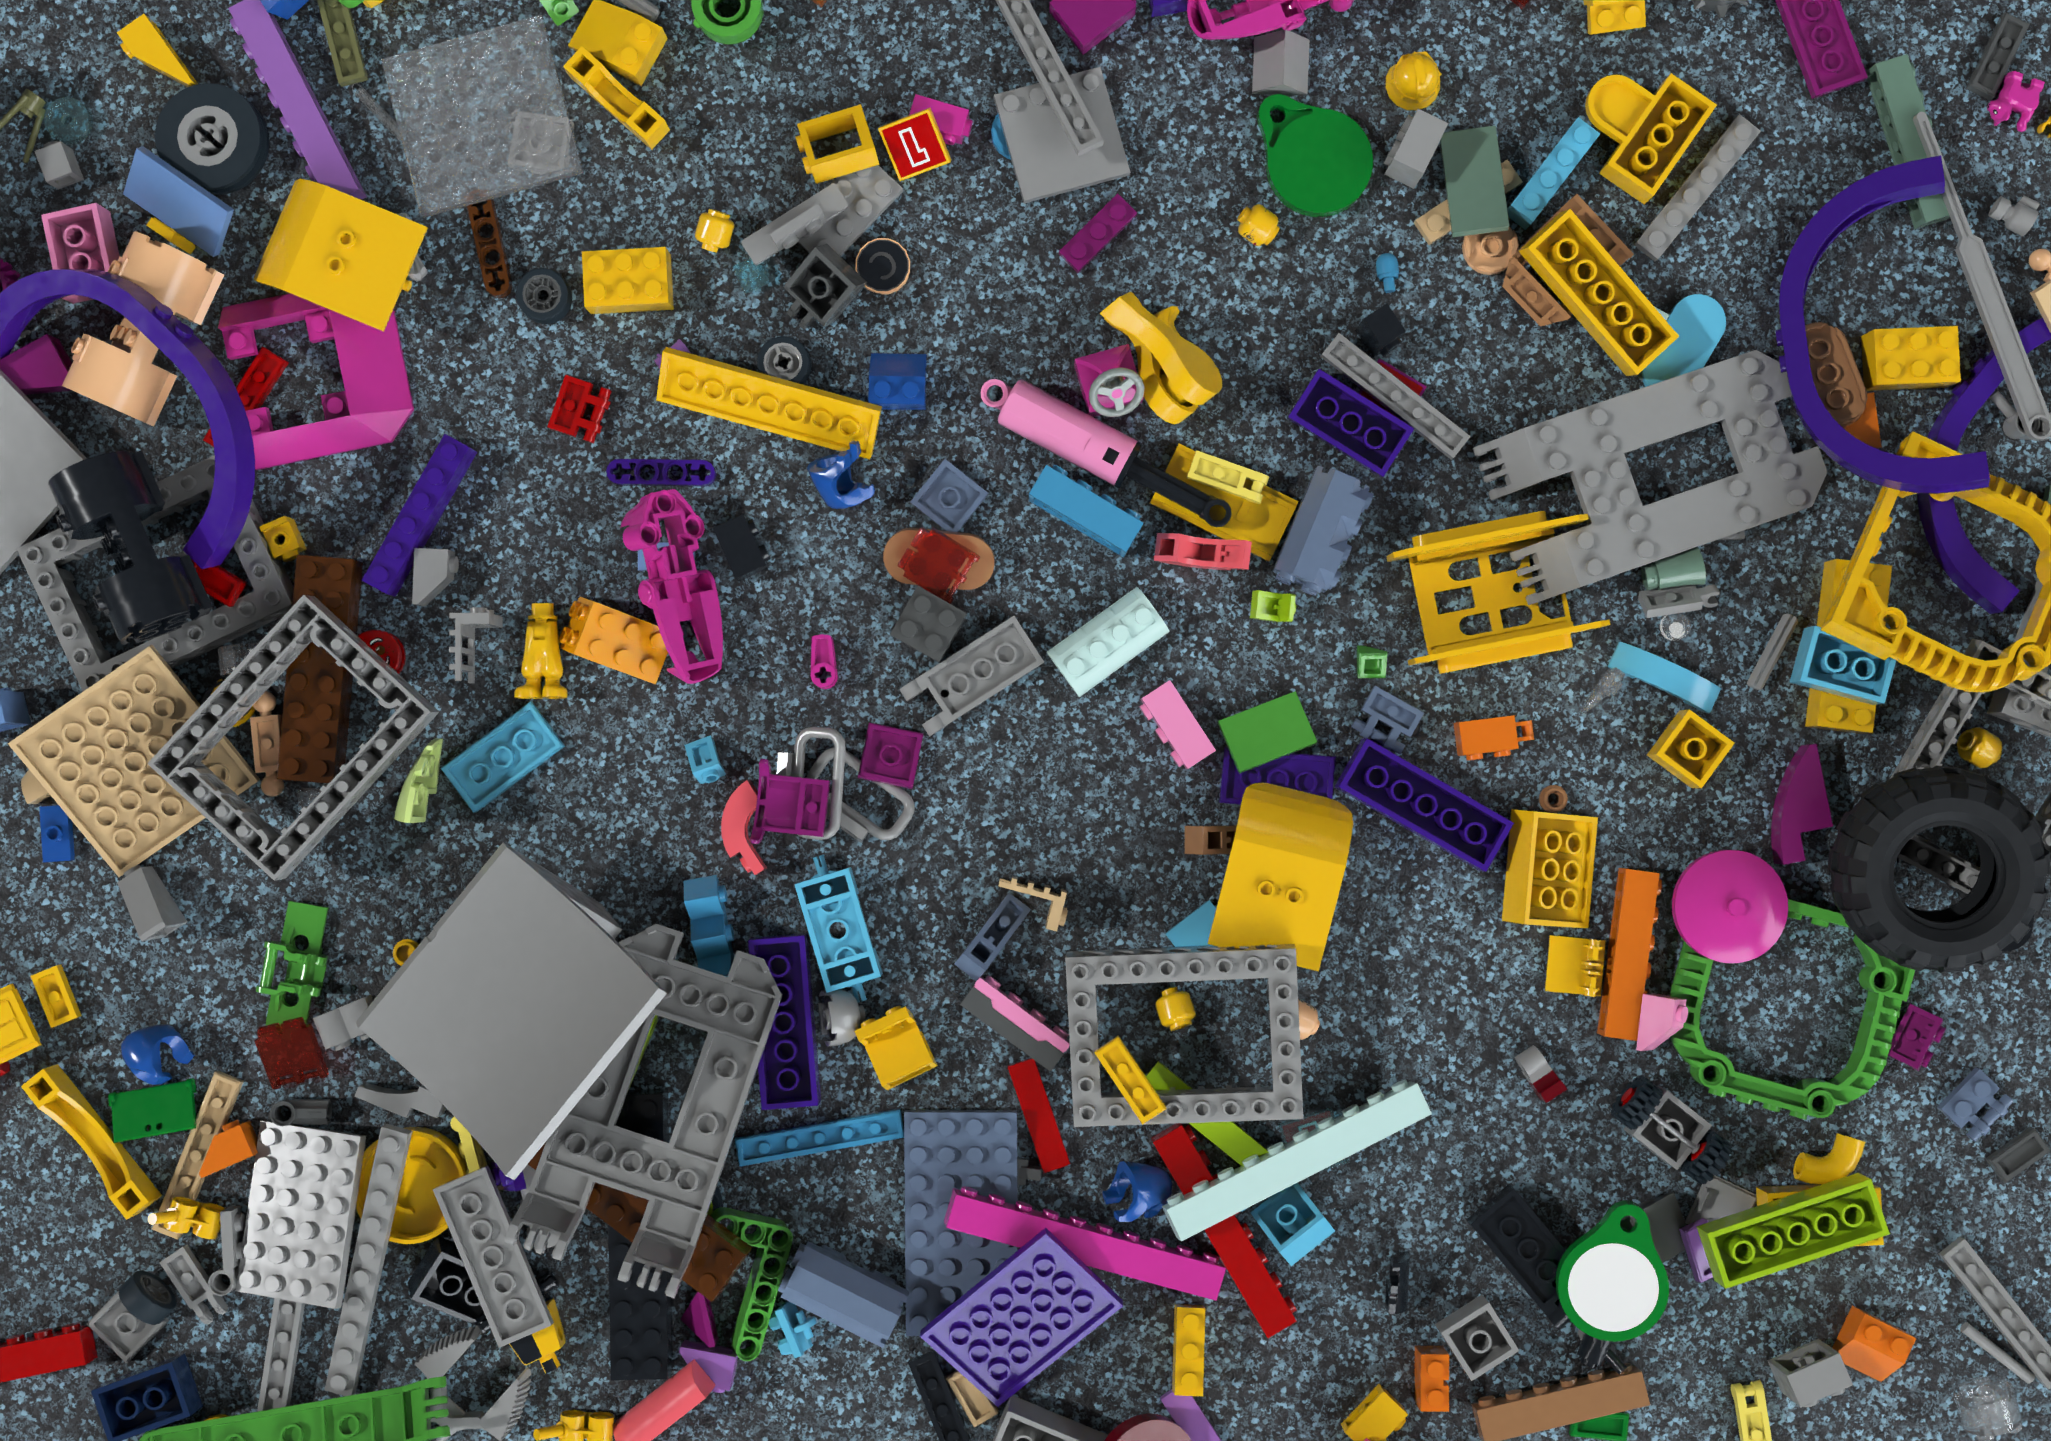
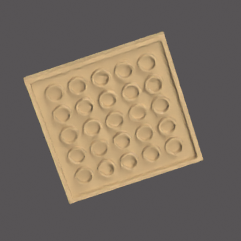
[8,645,260,877]

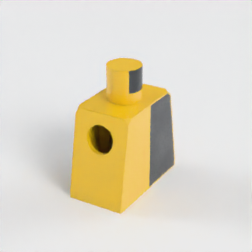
[509,1298,566,1373]

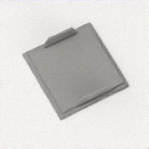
[1685,1175,1757,1225]

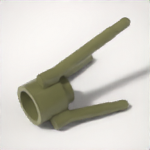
[0,89,48,163]

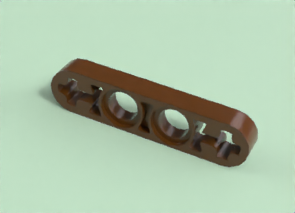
[466,190,512,298]

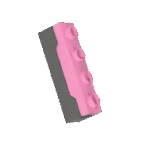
[960,975,1070,1072]

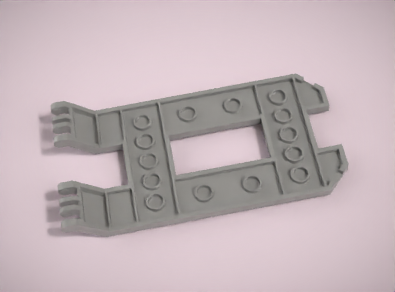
[1472,350,1827,605]
[505,924,782,1298]

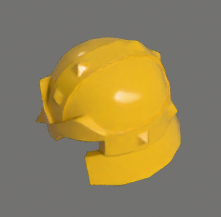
[1385,51,1442,111]

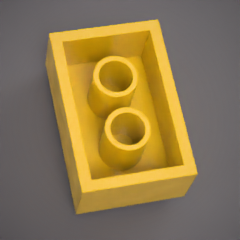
[582,247,674,314]
[1861,326,1961,391]

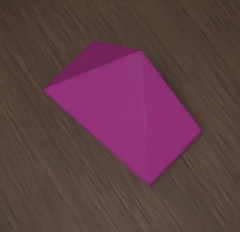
[680,1292,719,1348]

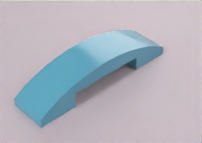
[1607,641,1721,714]

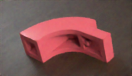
[1154,533,1252,570]
[721,780,767,875]

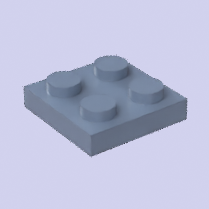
[910,459,989,532]

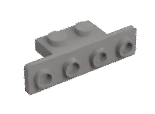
[741,183,849,265]

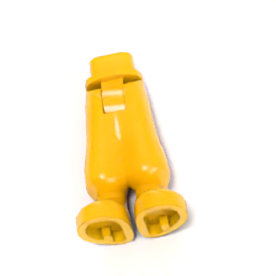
[514,603,568,699]

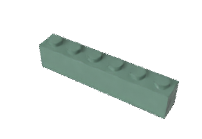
[1866,54,1950,229]

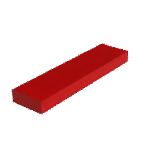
[203,346,289,447]
[1007,1058,1070,1173]

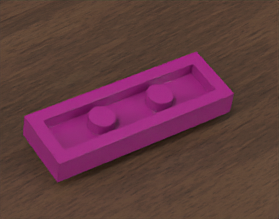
[1059,193,1137,273]

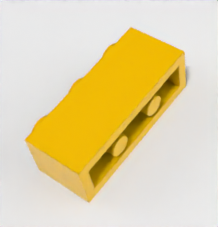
[1172,1304,1205,1396]

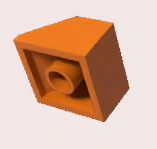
[1832,1305,1916,1382]

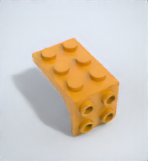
[559,597,668,684]

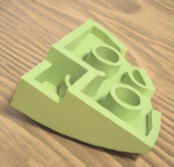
[394,738,443,823]

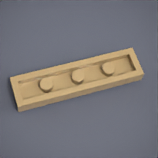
[1414,159,1523,245]

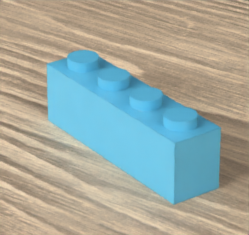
[1507,117,1600,230]

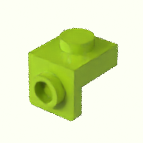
[1250,590,1296,622]

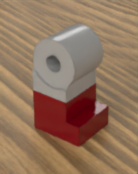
[1514,1045,1567,1103]

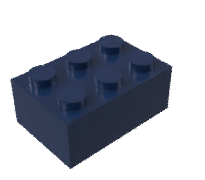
[91,1353,203,1441]

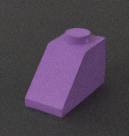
[679,1340,738,1393]

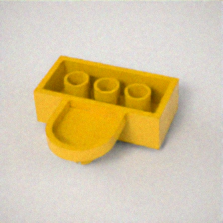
[1585,73,1717,204]

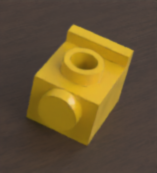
[259,516,307,562]

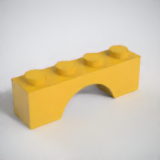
[563,46,670,150]

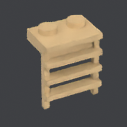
[998,876,1068,931]

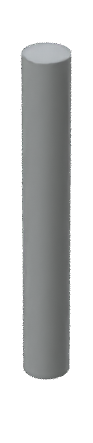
[1960,1322,2035,1384]

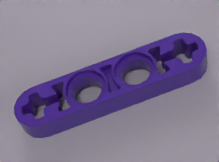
[606,459,717,487]

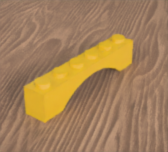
[21,1064,162,1220]

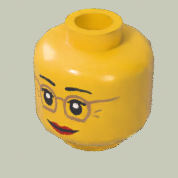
[1237,204,1280,246]

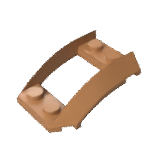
[1502,193,1634,326]

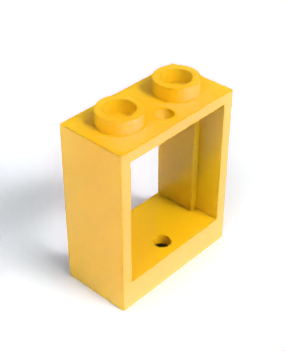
[795,104,879,184]

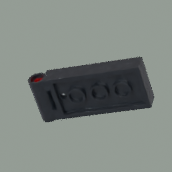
[1466,1184,1570,1330]

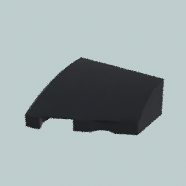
[1385,1251,1410,1314]

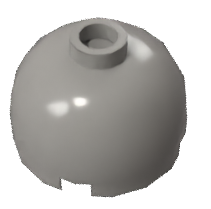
[818,989,865,1047]

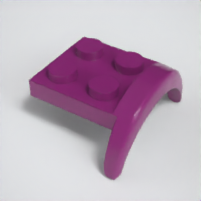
[750,759,830,844]

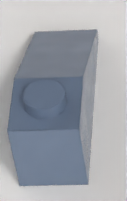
[954,893,1031,981]

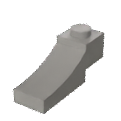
[354,1082,446,1118]

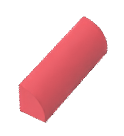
[613,1359,716,1441]

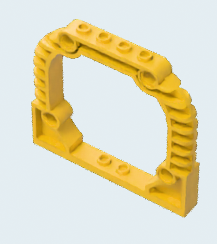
[1820,431,2051,693]

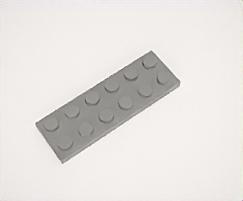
[433,1165,554,1348]

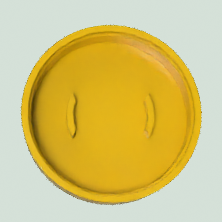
[356,1127,468,1244]

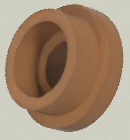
[1539,785,1568,813]

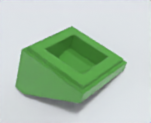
[1357,645,1388,678]

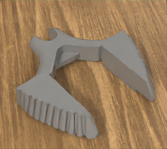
[415,1326,531,1441]

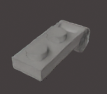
[208,1206,246,1296]

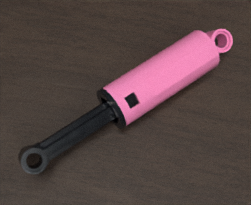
[980,379,1231,527]

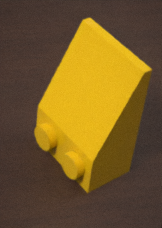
[568,0,668,86]

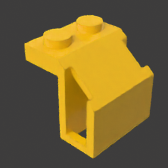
[854,1006,938,1090]

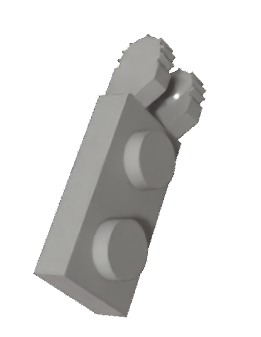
[159,1245,228,1325]

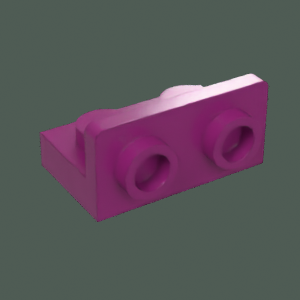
[1888,1004,1946,1071]

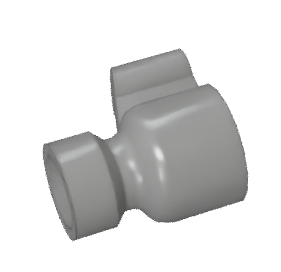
[1988,195,2040,236]

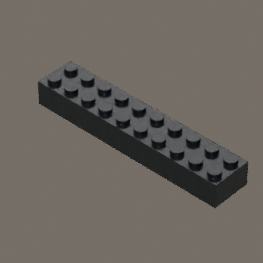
[608,1089,673,1381]

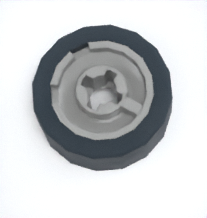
[757,336,811,384]

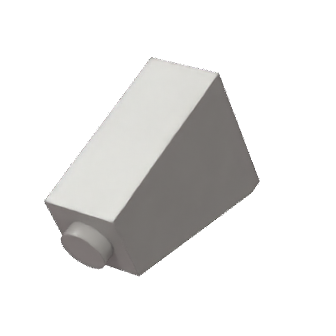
[117,865,187,941]

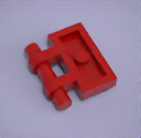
[547,375,612,444]

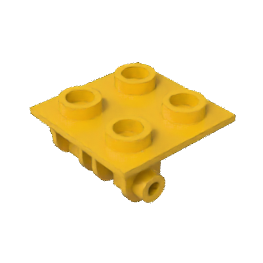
[1545,935,1606,997]

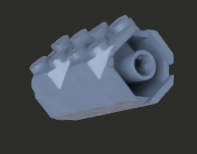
[1272,466,1374,596]
[778,1241,909,1348]

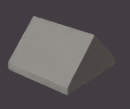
[1252,30,1310,96]

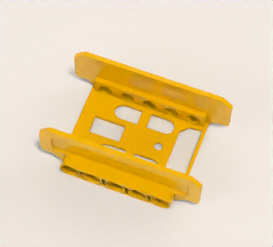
[1386,511,1610,674]

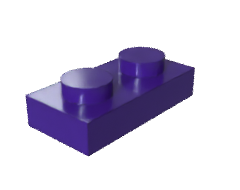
[490,1161,526,1191]

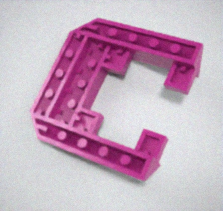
[218,294,414,470]

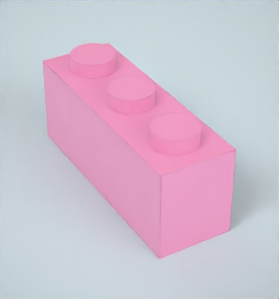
[1139,680,1216,769]

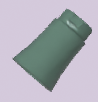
[1640,547,1706,590]

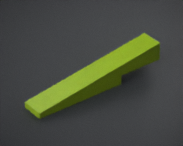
[1146,1061,1269,1166]

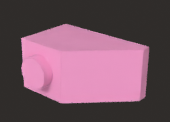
[1636,993,1688,1051]

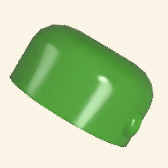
[691,0,764,45]

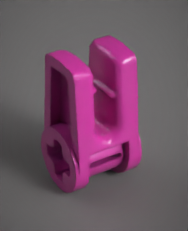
[810,634,838,689]

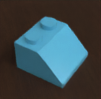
[1250,1182,1335,1266]

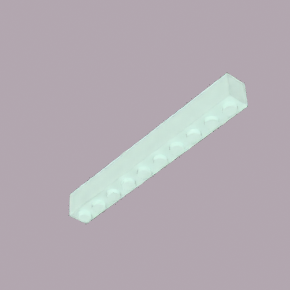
[1162,1080,1432,1241]

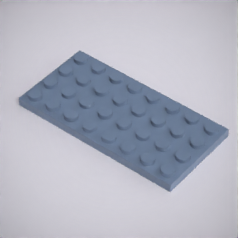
[904,1110,1018,1336]

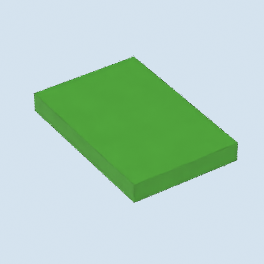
[1218,691,1317,774]

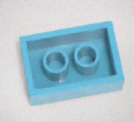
[1790,626,1896,705]

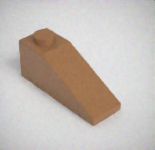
[1184,825,1237,855]

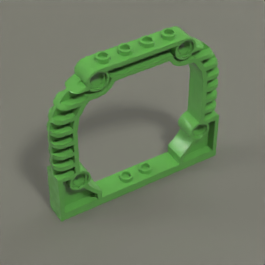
[1669,899,1915,1120]

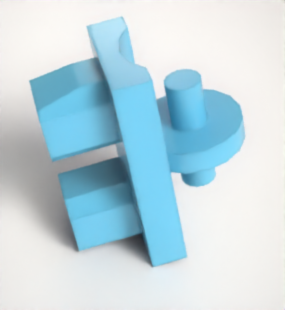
[769,1301,817,1358]

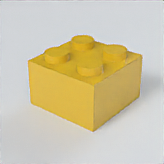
[1647,709,1735,788]

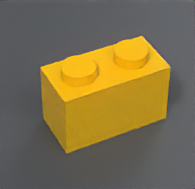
[1341,1384,1408,1441]

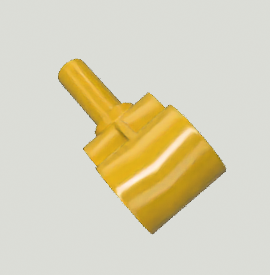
[148,1197,225,1239]
[533,1410,614,1441]

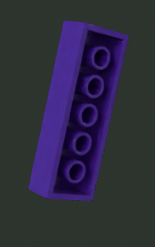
[1334,738,1514,872]
[748,933,821,1110]

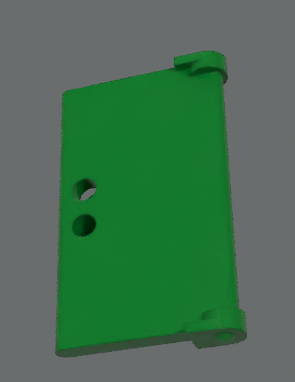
[108,1078,196,1143]

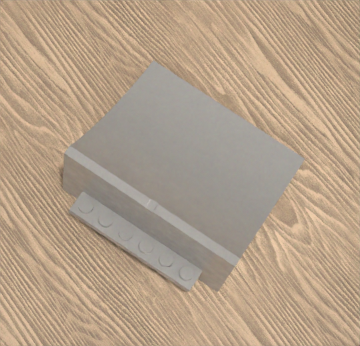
[356,842,667,1180]

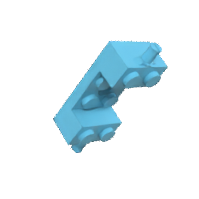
[794,855,883,1003]

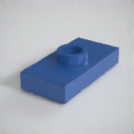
[39,805,75,863]

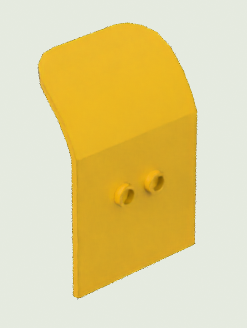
[254,179,428,332]
[1207,782,1353,972]

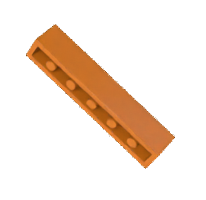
[1597,868,1662,1041]

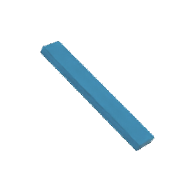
[735,1108,904,1167]

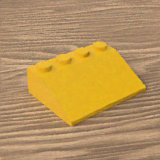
[1502,809,1598,928]

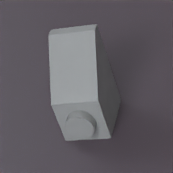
[412,548,459,607]

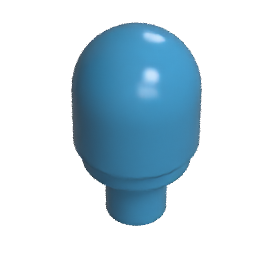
[1376,253,1399,293]

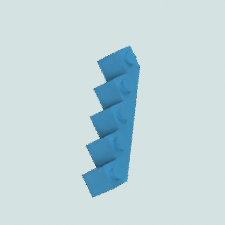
[683,875,734,977]

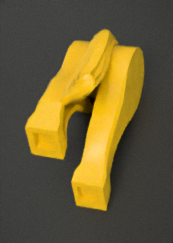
[1100,292,1222,424]

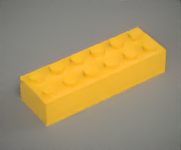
[1519,209,1679,376]
[1805,559,1892,734]

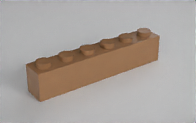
[1471,1363,1650,1441]

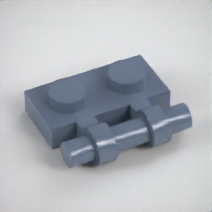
[1351,686,1424,754]
[1937,1067,2014,1142]

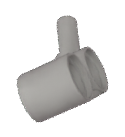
[1989,390,2051,441]

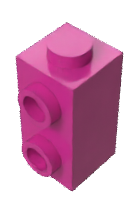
[909,94,973,145]

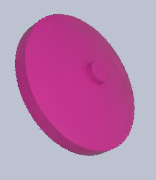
[1672,850,1788,963]

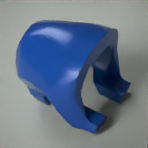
[807,441,875,509]
[121,1024,195,1085]
[1103,1161,1172,1222]

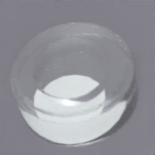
[1660,613,1690,641]

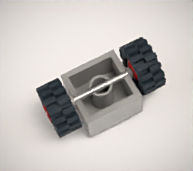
[1611,1075,1733,1185]

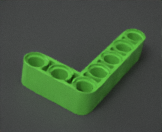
[710,1207,793,1361]

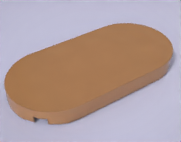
[1805,322,1867,427]
[883,528,995,590]

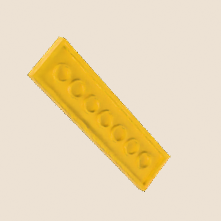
[656,347,882,459]

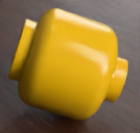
[695,209,734,253]
[1957,727,2002,768]
[1155,987,1196,1031]

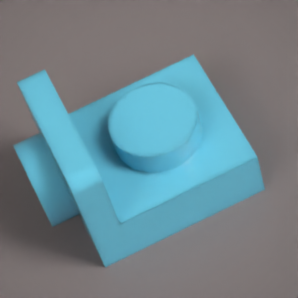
[684,735,726,784]

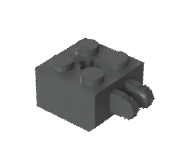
[784,244,867,330]

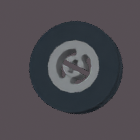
[155,83,269,195]

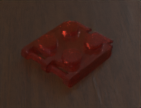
[897,527,980,604]
[255,1017,329,1090]

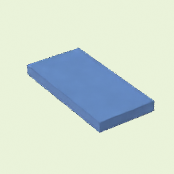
[123,146,234,257]

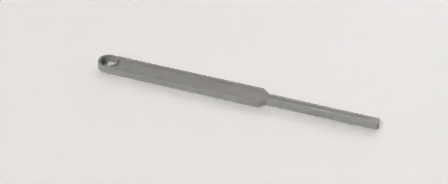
[1913,112,2051,441]

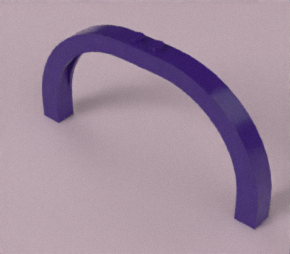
[1775,155,1990,493]
[0,269,255,569]
[1917,318,2051,614]

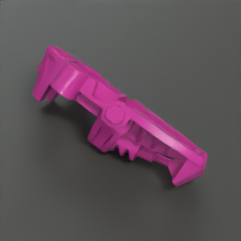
[1187,0,1354,40]
[620,489,723,684]

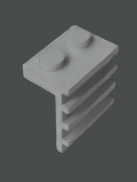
[449,607,503,683]

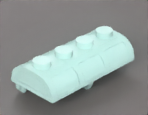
[1046,587,1169,697]

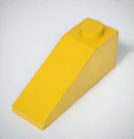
[117,14,198,87]

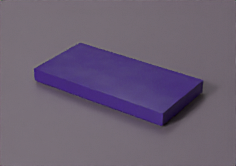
[1219,747,1336,805]

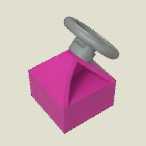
[1074,344,1144,417]

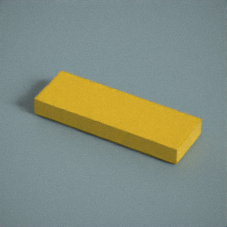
[1094,1035,1167,1125]

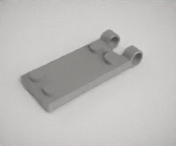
[899,616,1044,737]

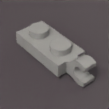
[1638,584,1720,618]

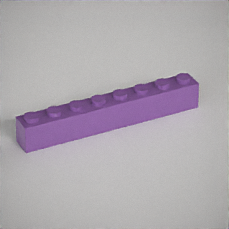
[228,0,367,200]

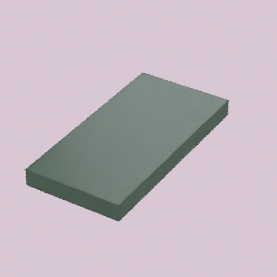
[1440,126,1509,237]

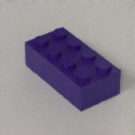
[1287,369,1414,477]

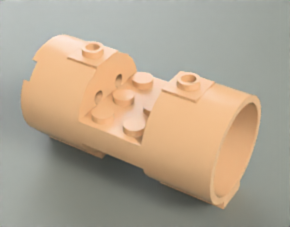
[62,231,224,427]

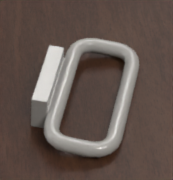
[776,727,846,840]
[807,747,915,843]

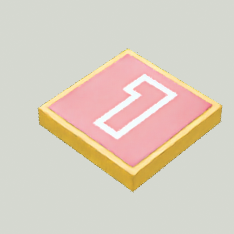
[878,107,951,181]

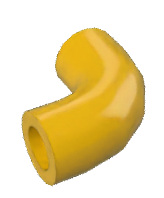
[1793,1133,1865,1185]

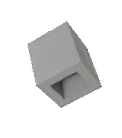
[34,141,84,190]

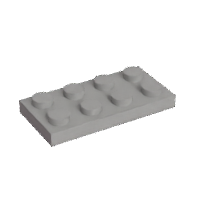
[797,165,903,256]

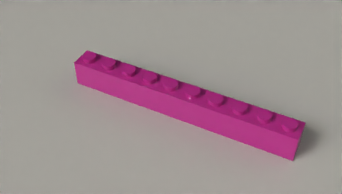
[944,1186,1226,1301]

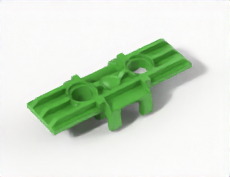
[256,901,329,1040]

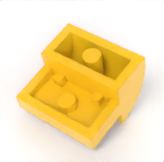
[1583,0,1646,35]

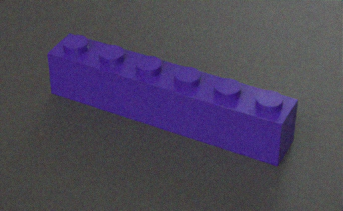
[362,434,477,597]

